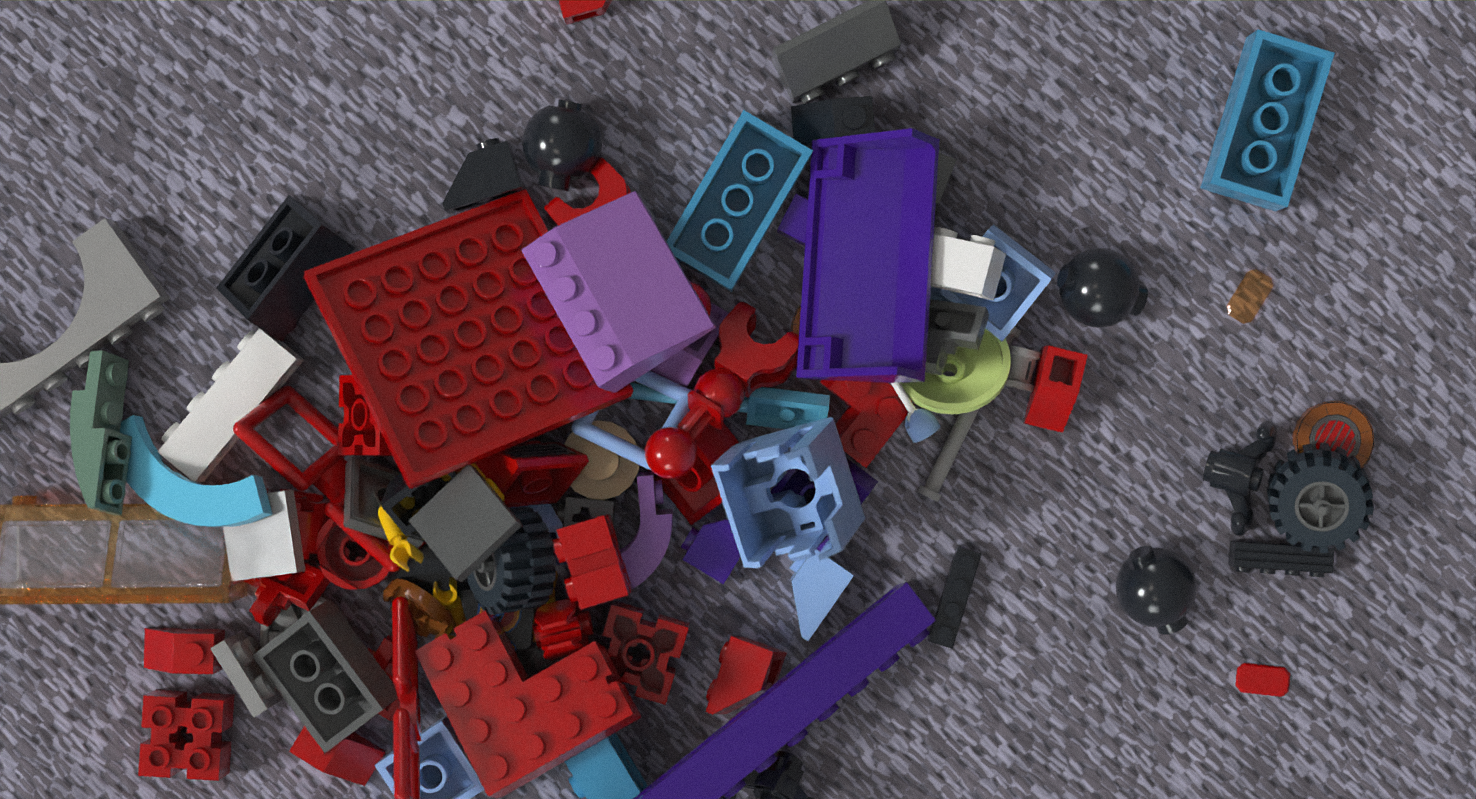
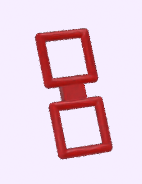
[233,385,426,572]
[392,596,421,799]

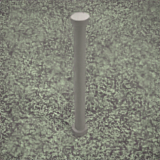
[917,327,1022,502]

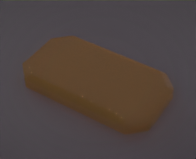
[1226,269,1273,324]

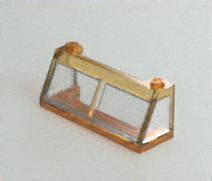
[0,495,247,605]

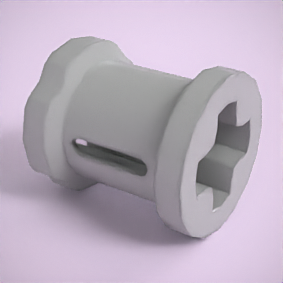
[1005,345,1041,392]

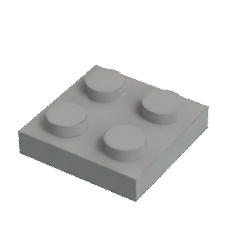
[210,632,284,718]

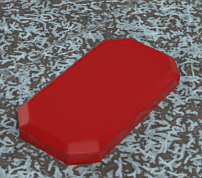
[1235,663,1290,697]

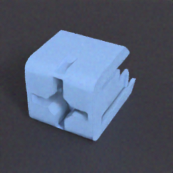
[711,417,865,568]

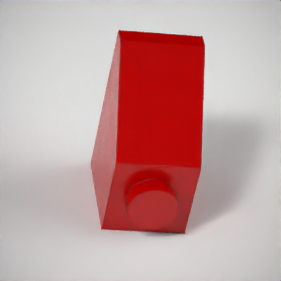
[144,628,225,674]
[289,726,386,786]

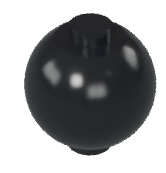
[522,99,602,192]
[1057,248,1148,328]
[1116,546,1197,635]

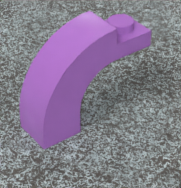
[620,471,673,588]

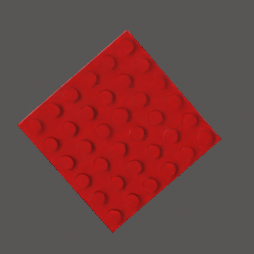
[304,189,634,489]

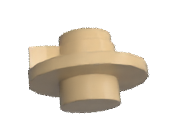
[564,421,639,500]

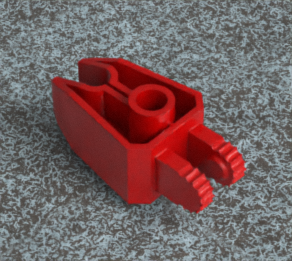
[533,598,594,661]

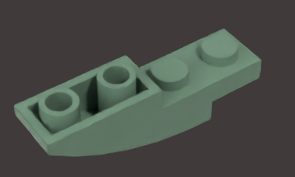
[70,350,132,516]

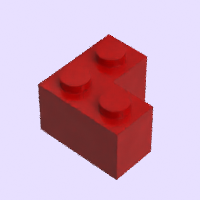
[819,380,915,468]

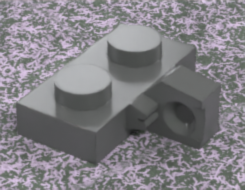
[925,299,989,375]

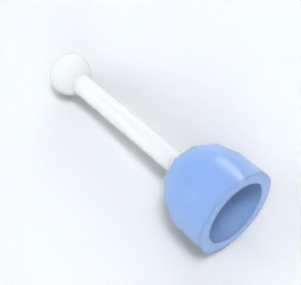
[891,382,940,443]

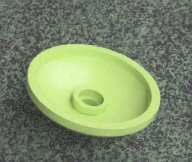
[900,329,1011,414]

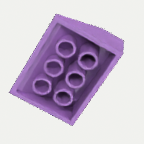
[521,191,716,393]

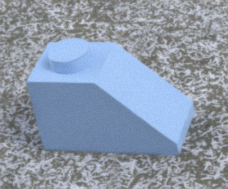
[789,549,854,641]

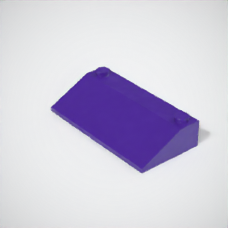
[796,128,940,383]

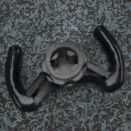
[1203,420,1277,536]
[722,751,815,799]

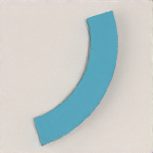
[120,415,272,527]

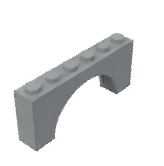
[0,218,170,428]

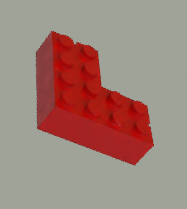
[414,610,642,798]

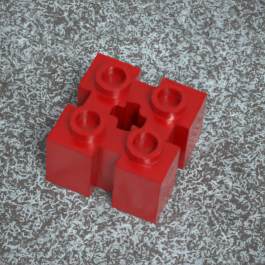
[338,375,393,456]
[553,514,633,610]
[602,600,690,705]
[138,689,235,781]

